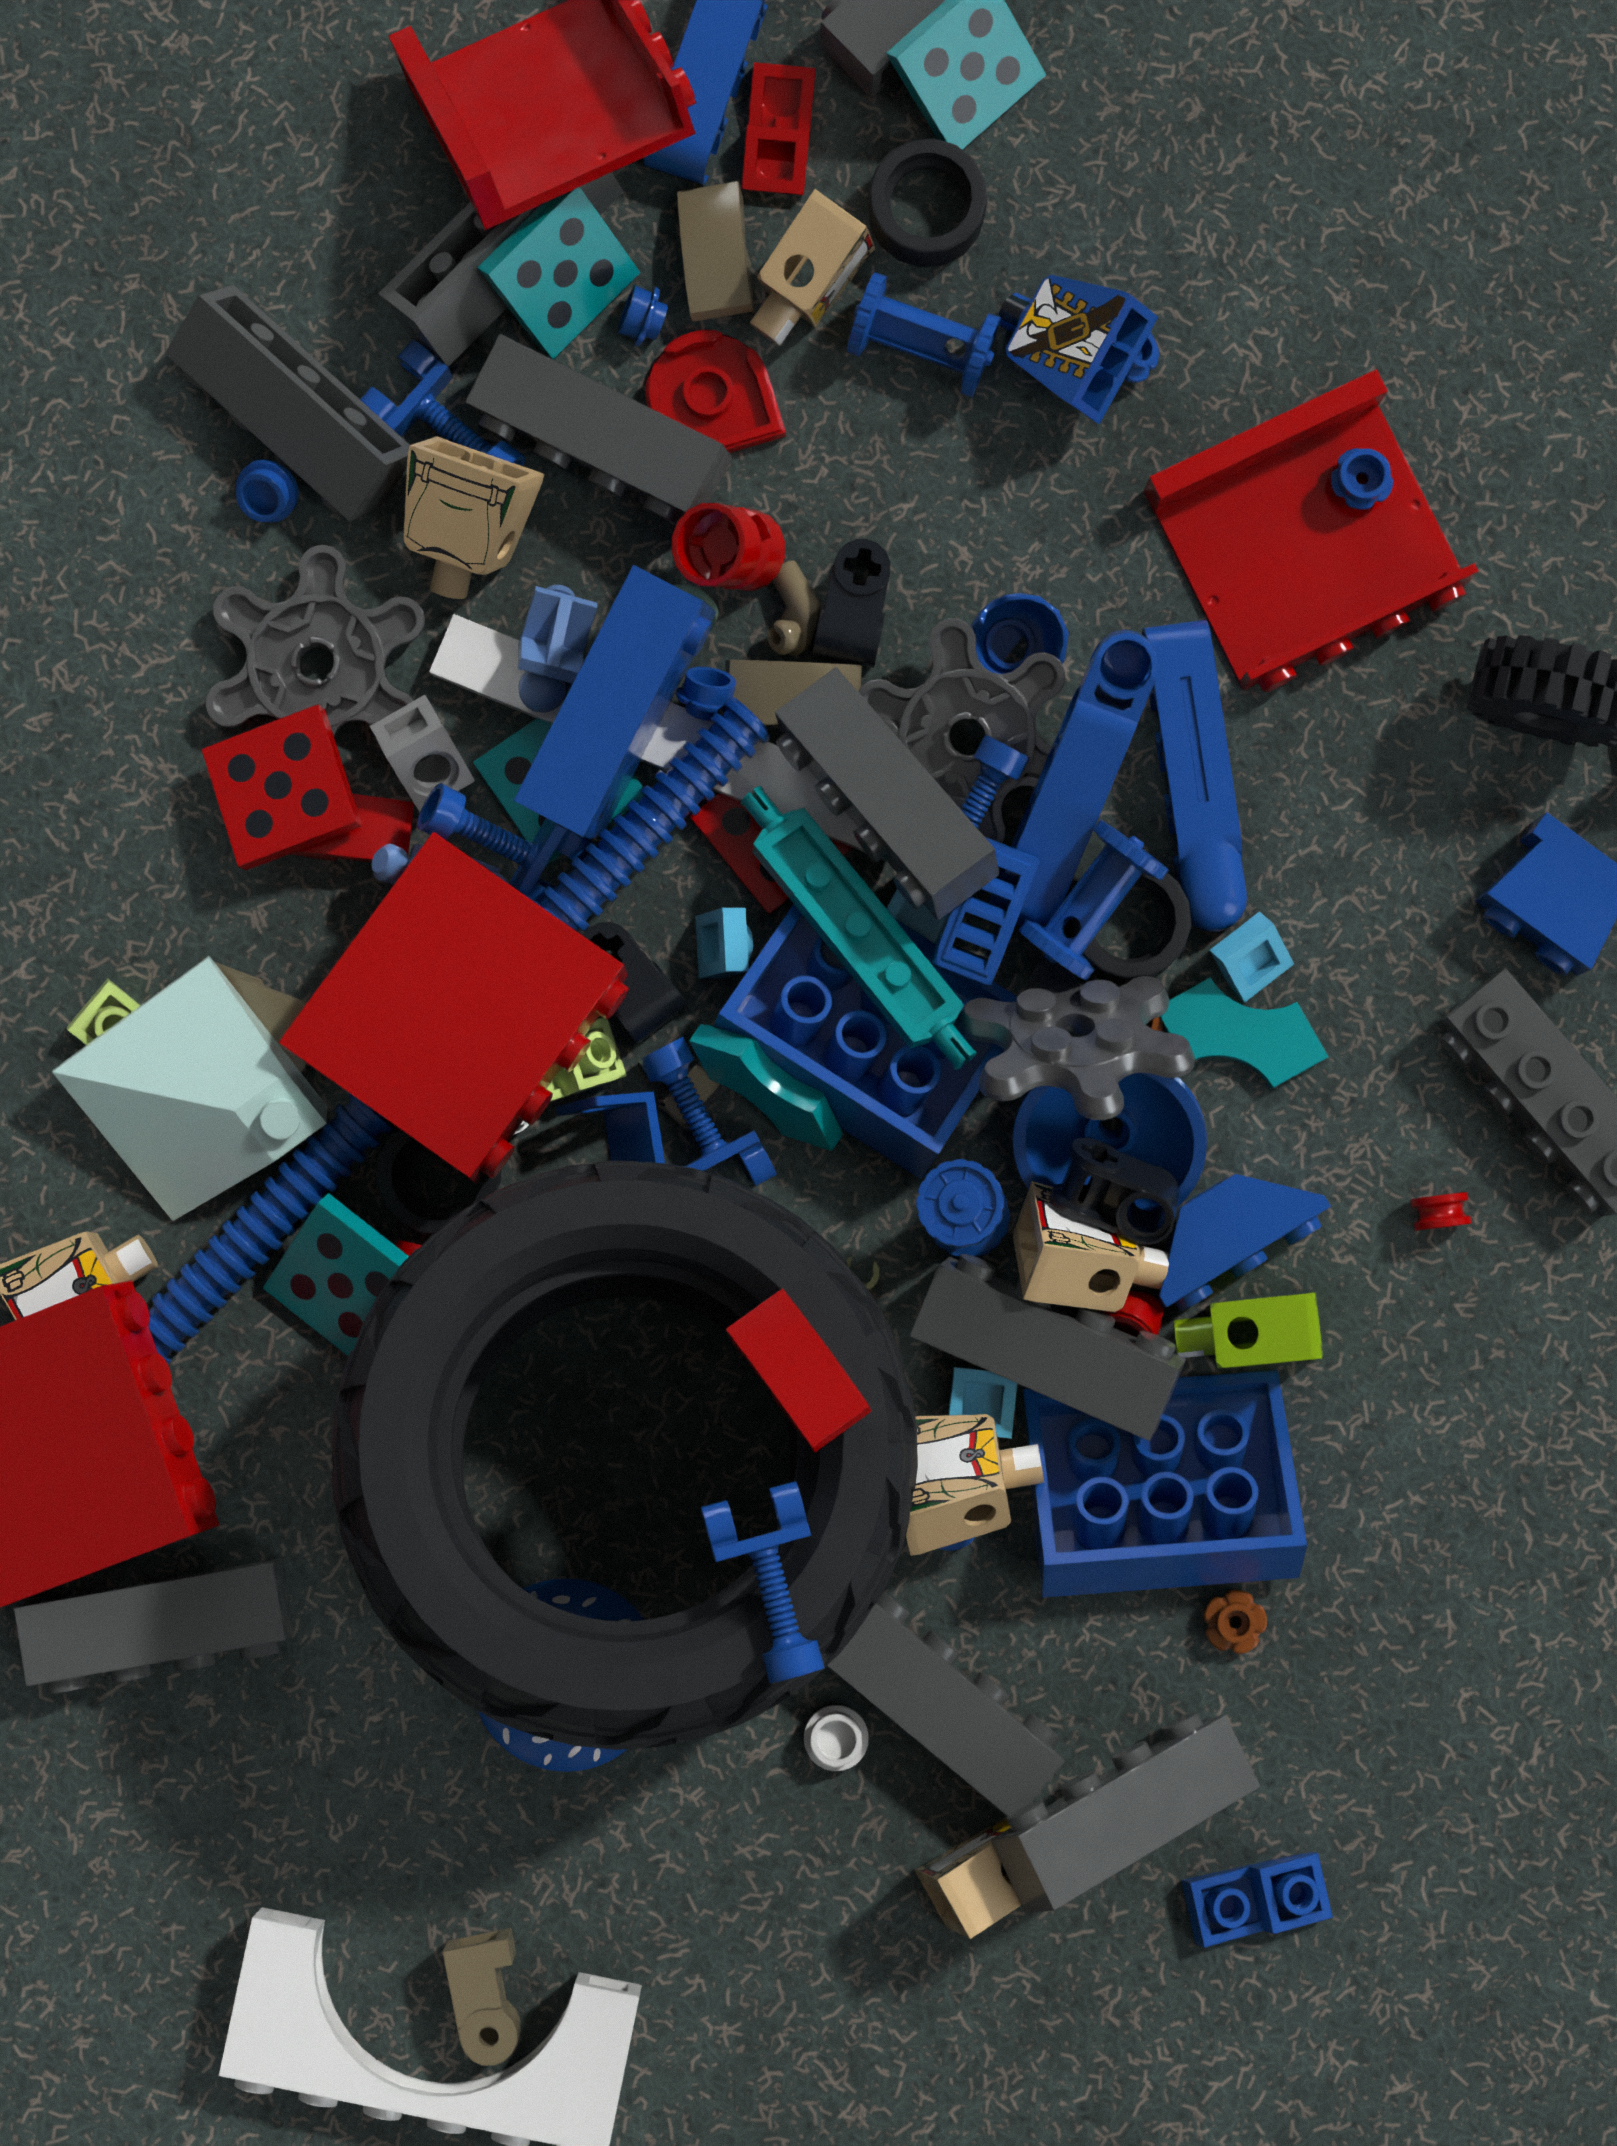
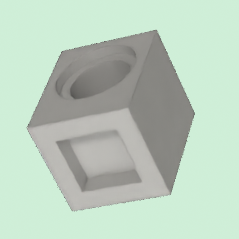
[370,695,475,812]

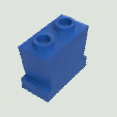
[1476,812,1617,976]

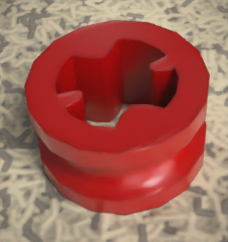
[1410,1192,1472,1231]

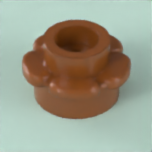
[1203,1589,1267,1654]

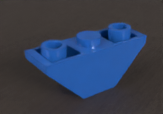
[1154,1174,1331,1312]

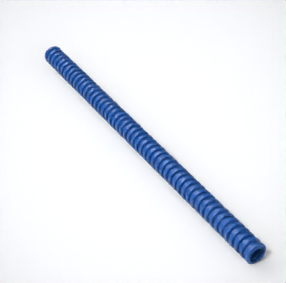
[148,698,770,1365]

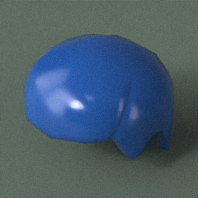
[970,593,1069,674]

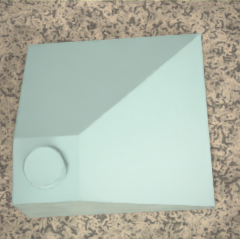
[52,956,327,1221]

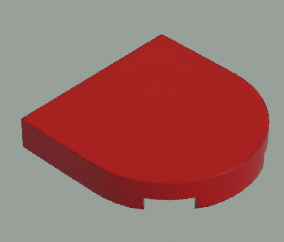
[645,330,786,453]

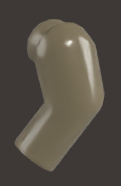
[767,561,821,656]

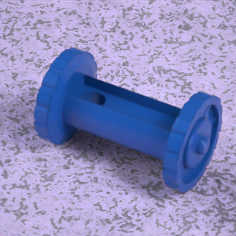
[847,272,1001,398]
[1019,819,1169,980]
[916,1159,1011,1258]

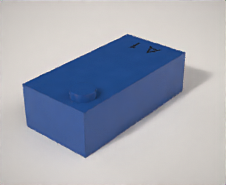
[513,565,716,839]

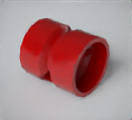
[672,503,785,591]

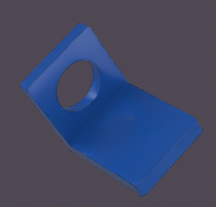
[556,1092,665,1163]

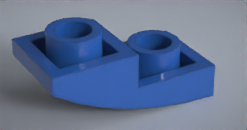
[1181,1852,1333,1948]

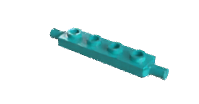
[740,786,977,1070]

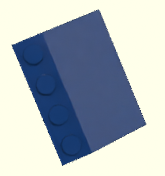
[713,904,1017,1179]
[1023,1370,1307,1598]

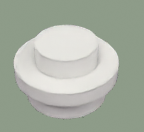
[804,1705,869,1771]

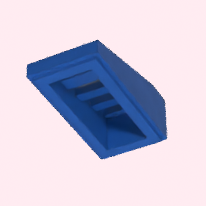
[931,837,1040,985]

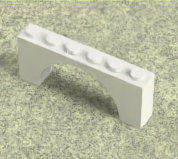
[219,1907,642,2146]

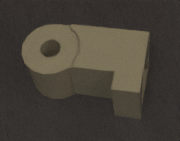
[443,1928,520,2066]

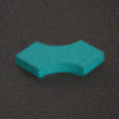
[1160,977,1329,1089]
[689,1024,843,1151]

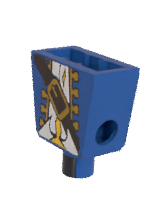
[999,275,1158,424]

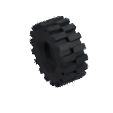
[1467,635,1617,747]

